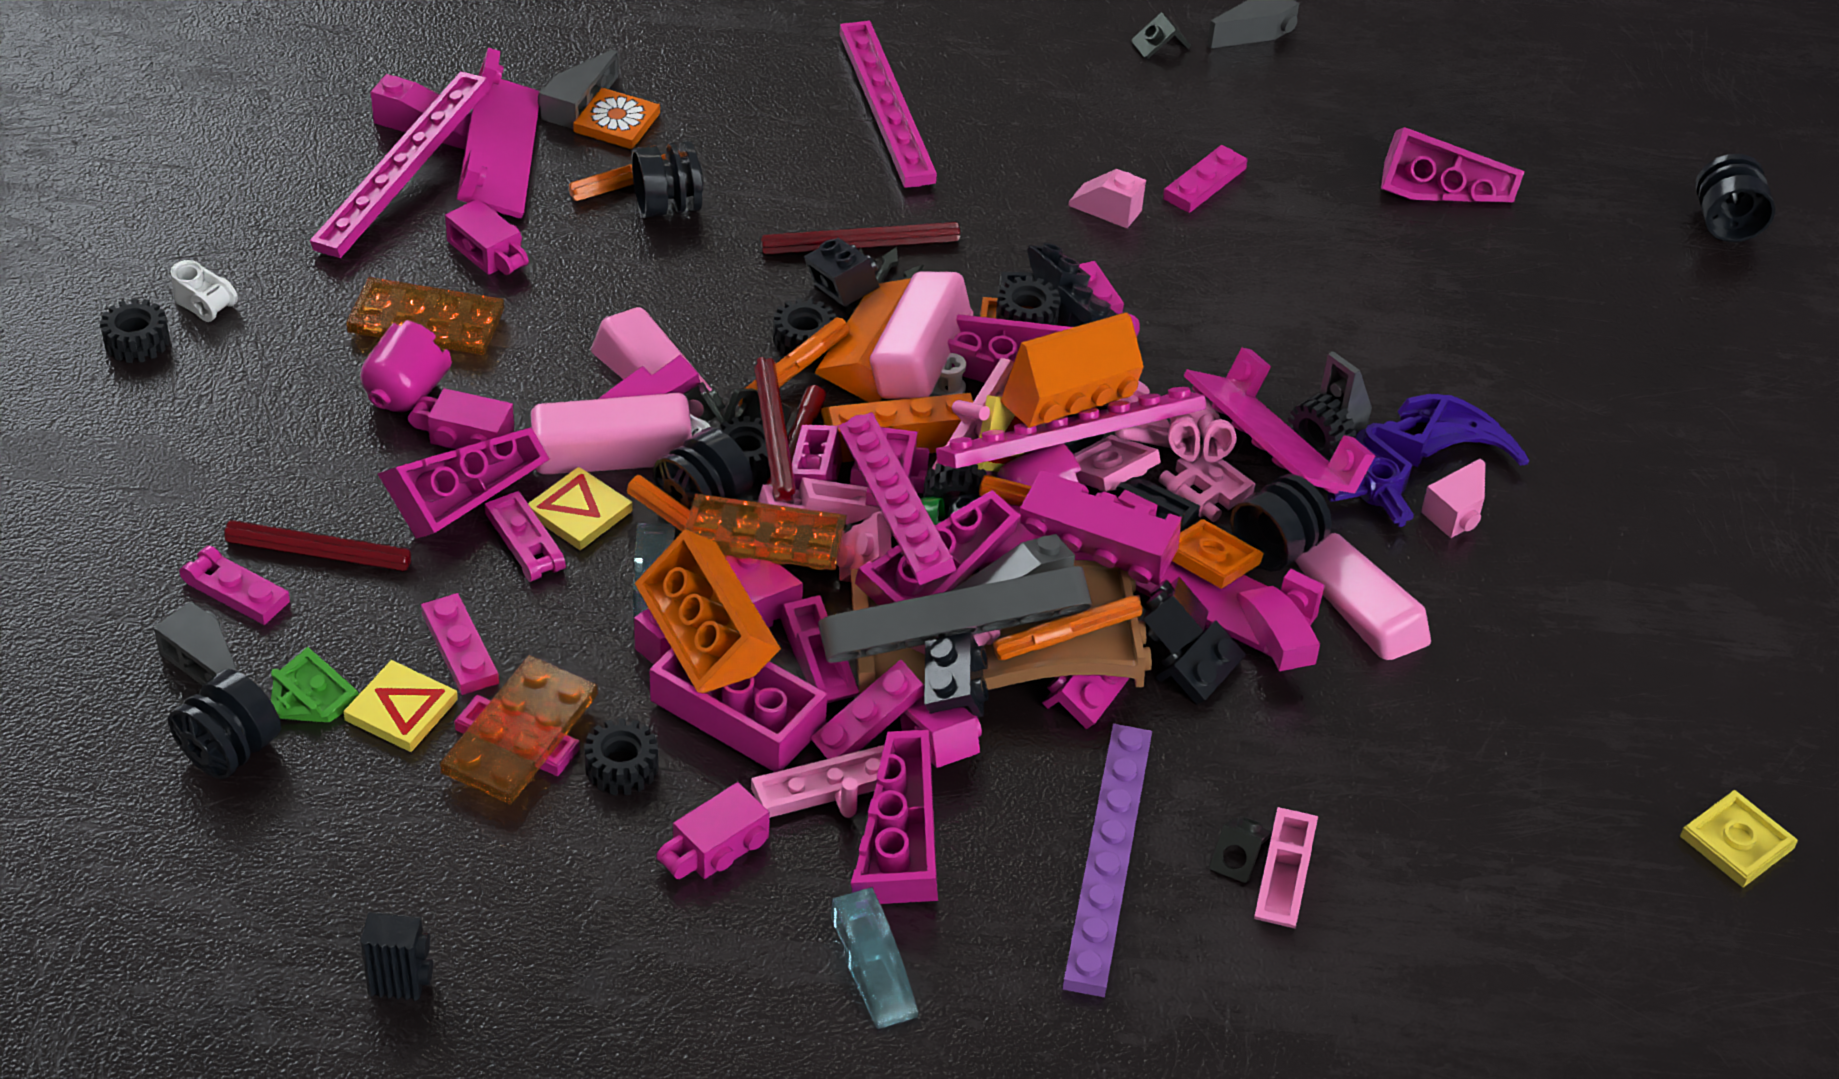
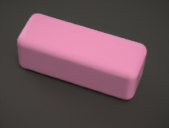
[870,271,971,400]
[591,307,712,418]
[531,393,692,474]
[1295,533,1431,660]

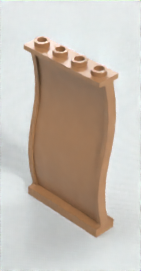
[851,560,1152,695]

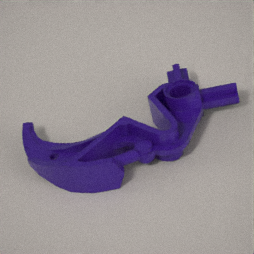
[1327,394,1529,527]

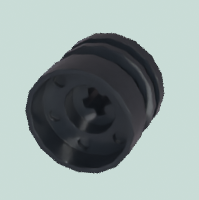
[631,141,703,218]
[1695,154,1776,242]
[653,427,753,522]
[1230,473,1332,572]
[168,668,281,779]

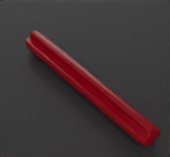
[224,520,411,571]

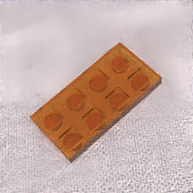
[346,277,504,355]
[684,494,847,570]
[440,655,598,805]

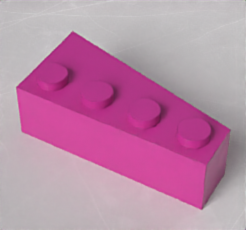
[634,542,803,664]

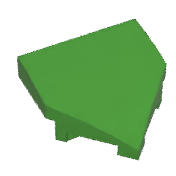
[271,647,359,722]

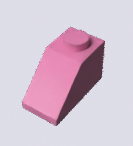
[1069,169,1146,228]
[1421,459,1485,538]

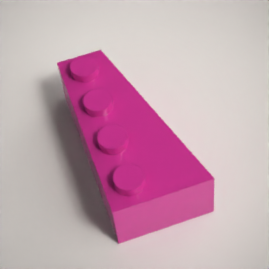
[947,314,1073,383]
[378,427,550,539]
[1020,470,1182,586]
[855,490,1021,605]
[851,730,938,905]

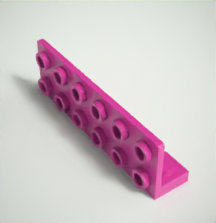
[457,47,540,218]
[1184,347,1375,494]
[1118,490,1325,657]

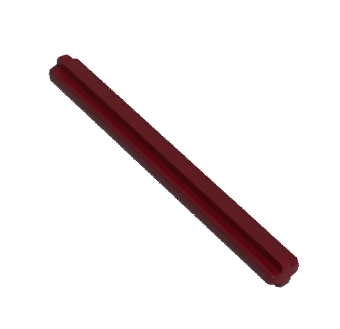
[761,222,960,255]
[754,356,796,503]

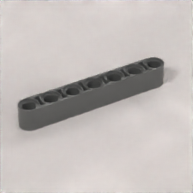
[818,566,1092,663]

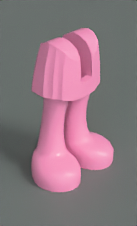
[1168,398,1237,462]

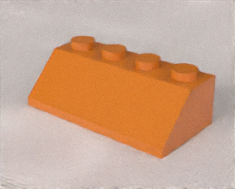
[815,278,911,403]
[1000,313,1144,428]
[821,393,973,462]
[635,529,781,694]

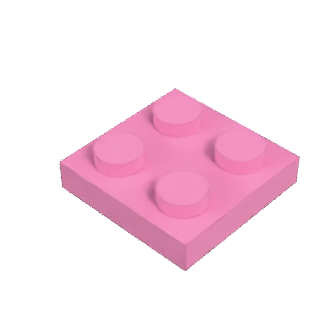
[1073,435,1161,492]

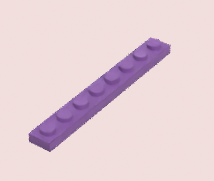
[1063,724,1152,997]

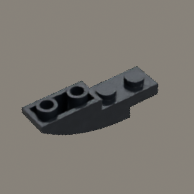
[1027,243,1118,326]

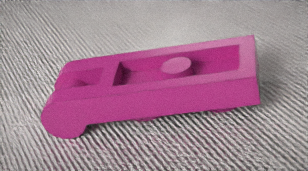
[485,491,566,582]
[179,545,290,625]

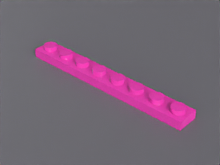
[839,20,937,188]
[310,71,490,258]
[936,387,1206,469]
[838,412,957,585]

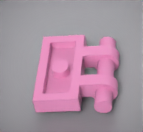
[1159,444,1255,522]

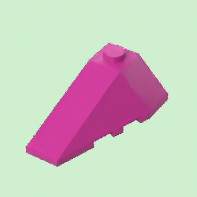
[371,74,471,150]
[1381,127,1525,203]

